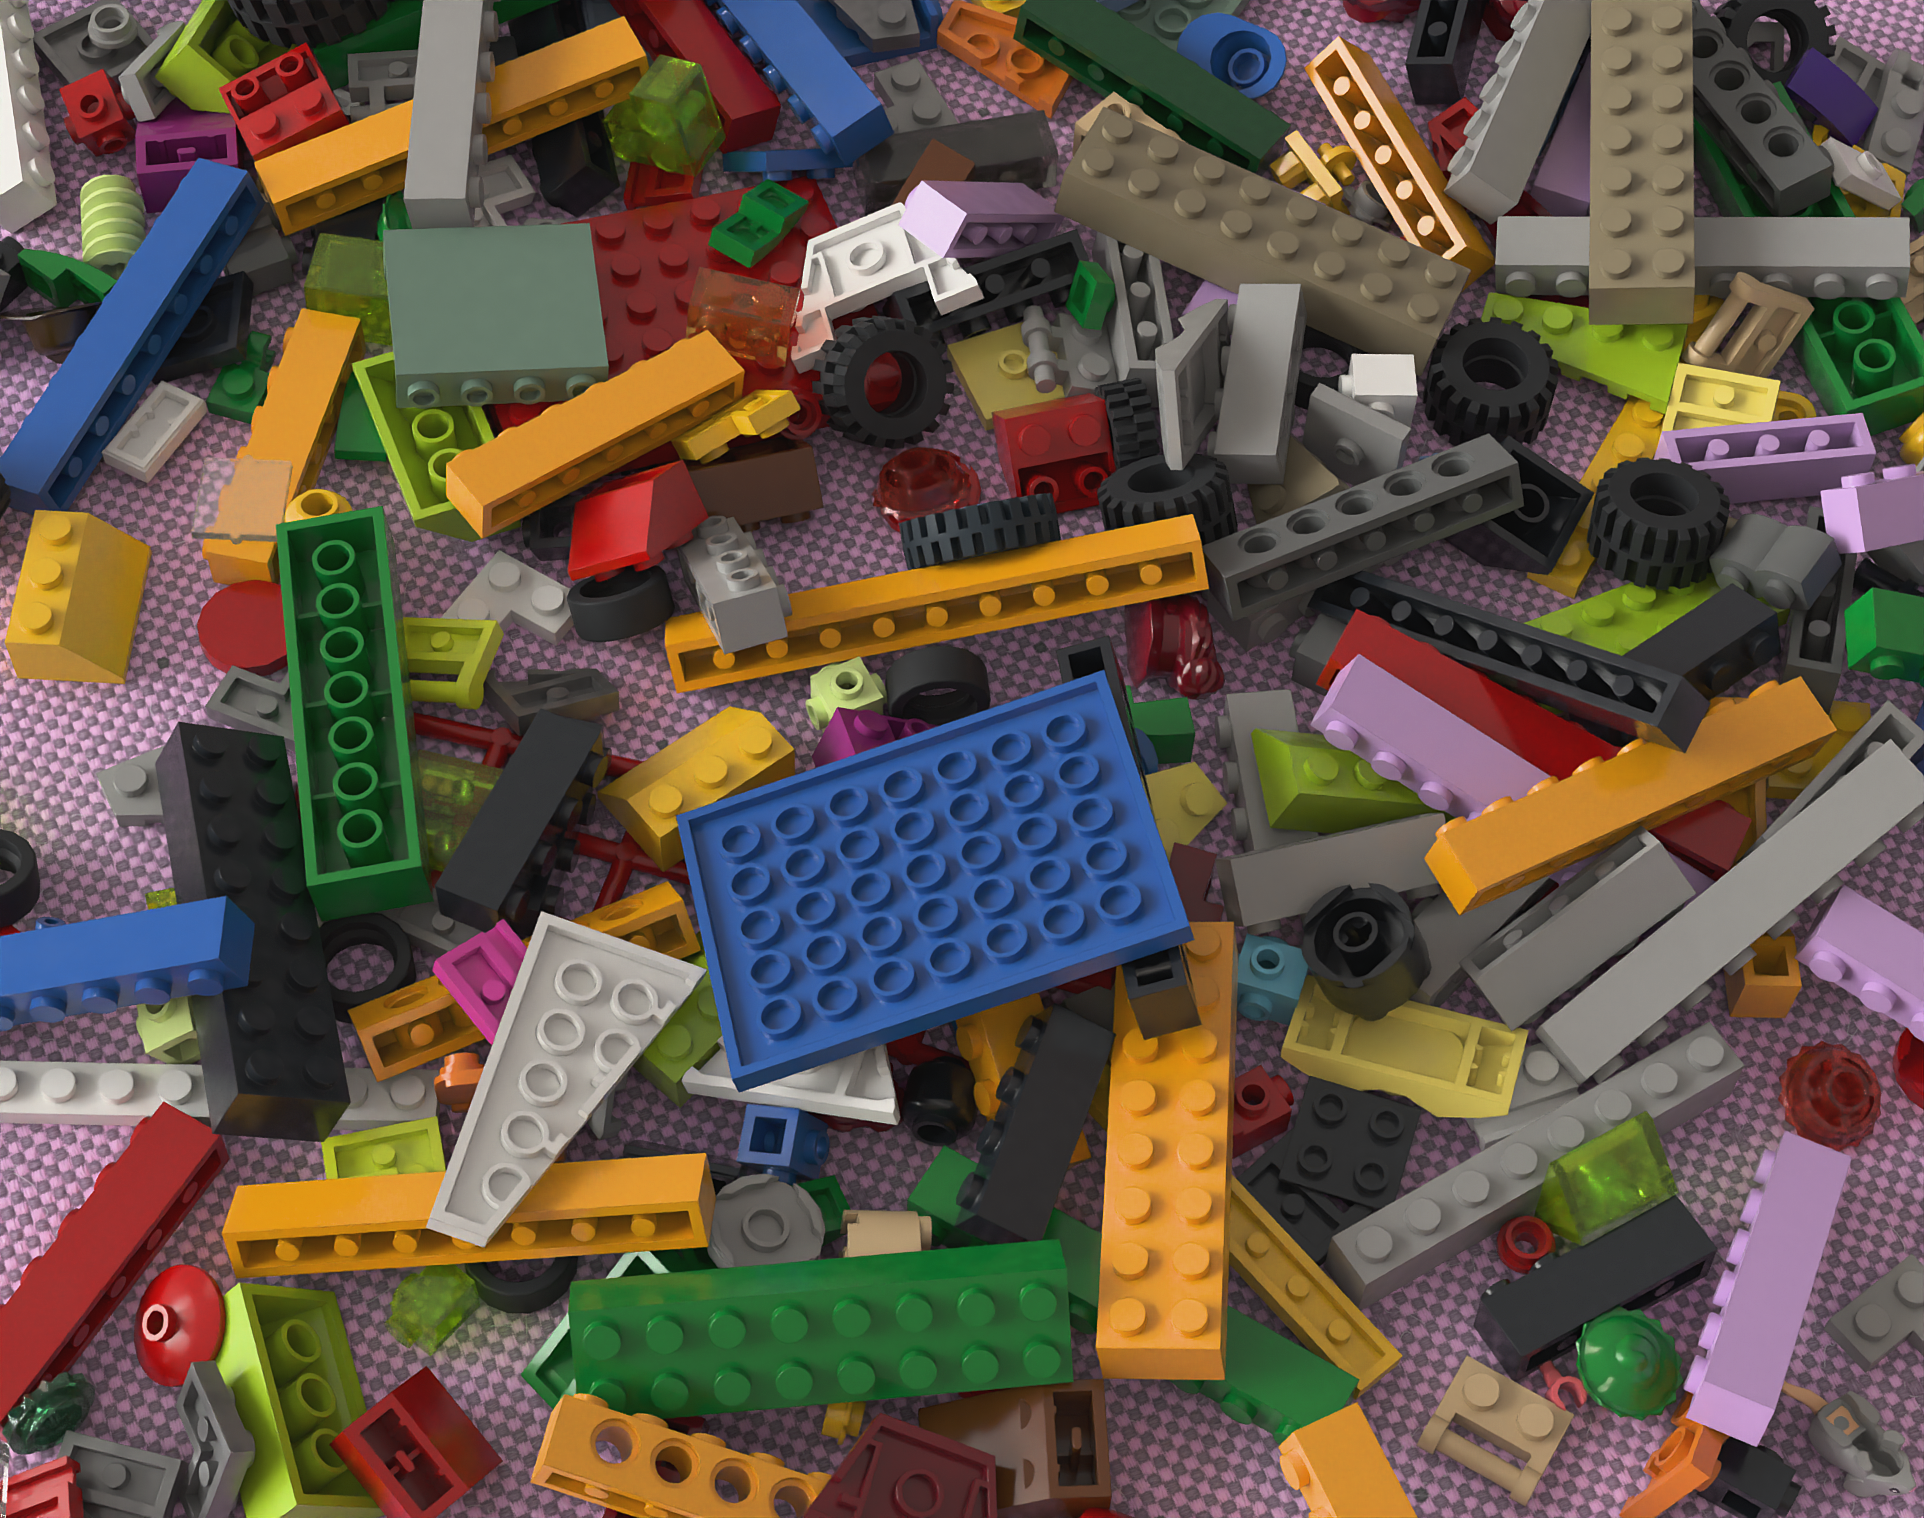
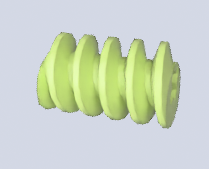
[80,175,146,280]

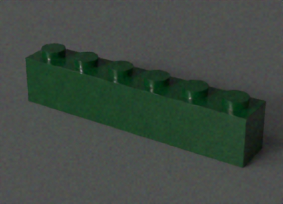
[1013,0,1291,177]

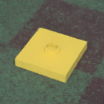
[947,322,1065,431]

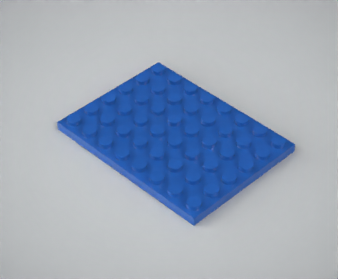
[676,670,1195,1093]

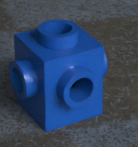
[736,1104,830,1186]

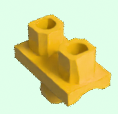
[1269,130,1357,215]

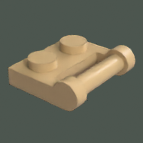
[1682,272,1815,378]
[1417,1356,1574,1507]

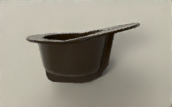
[0,302,102,364]

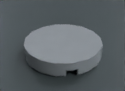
[707,1174,825,1268]

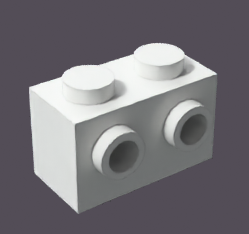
[1338,354,1418,428]

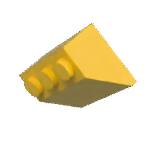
[5,510,152,684]
[597,706,795,872]

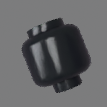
[901,1056,978,1147]

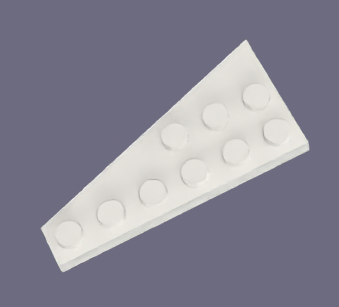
[426,911,707,1248]

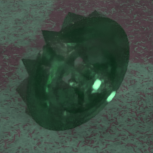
[2,1372,95,1455]

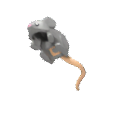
[1781,1380,1916,1498]

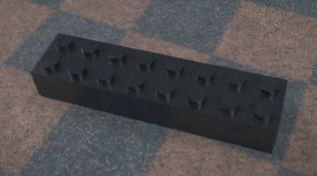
[155,722,351,1142]

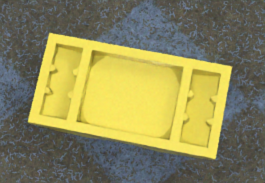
[1280,975,1529,1118]

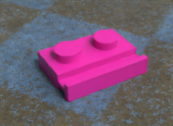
[432,919,527,1045]

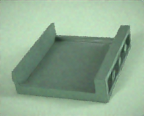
[383,223,609,409]

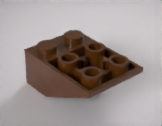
[918,1379,1112,1518]

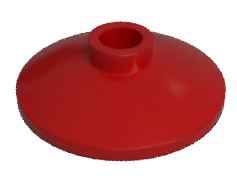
[134,1264,226,1387]

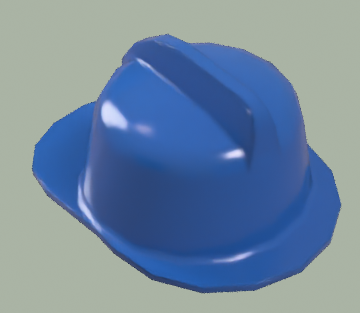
[1177,12,1287,100]

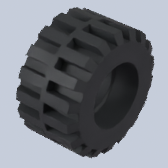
[1713,0,1836,100]
[812,316,955,449]
[1423,317,1559,446]
[1097,453,1238,546]
[1587,457,1730,590]

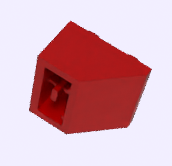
[218,43,351,162]
[991,393,1116,514]
[568,460,709,582]
[329,1366,503,1518]

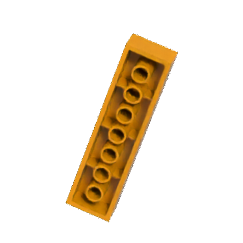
[1096,922,1238,1380]

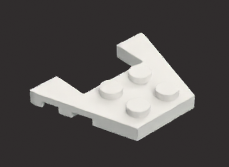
[791,202,984,374]

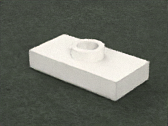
[1821,137,1902,210]
[102,381,207,483]

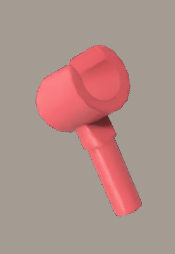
[1539,1360,1587,1411]

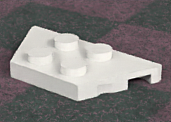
[682,1036,900,1125]

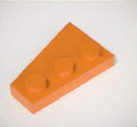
[937,0,1074,119]
[1619,1391,1730,1518]

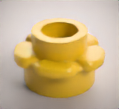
[821,1401,866,1445]

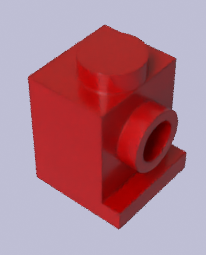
[1232,1065,1294,1159]

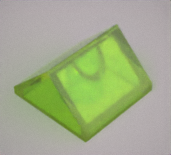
[304,233,393,346]
[1534,1111,1679,1246]

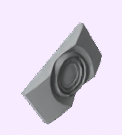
[1155,299,1231,470]

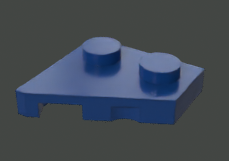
[722,148,853,181]

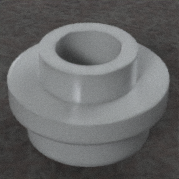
[88,4,138,49]

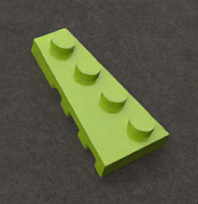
[1481,292,1688,415]

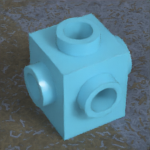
[1237,933,1309,1026]

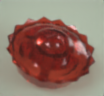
[871,447,972,521]
[1778,1041,1882,1152]

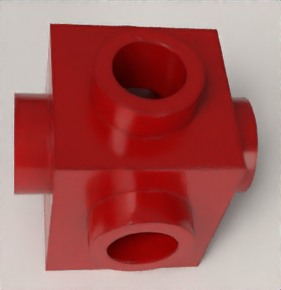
[59,69,137,157]

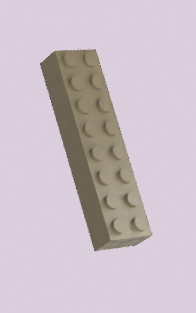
[1589,0,1695,325]
[1054,106,1471,376]

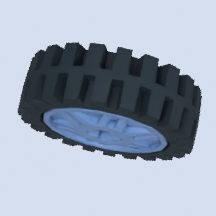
[899,493,1061,570]

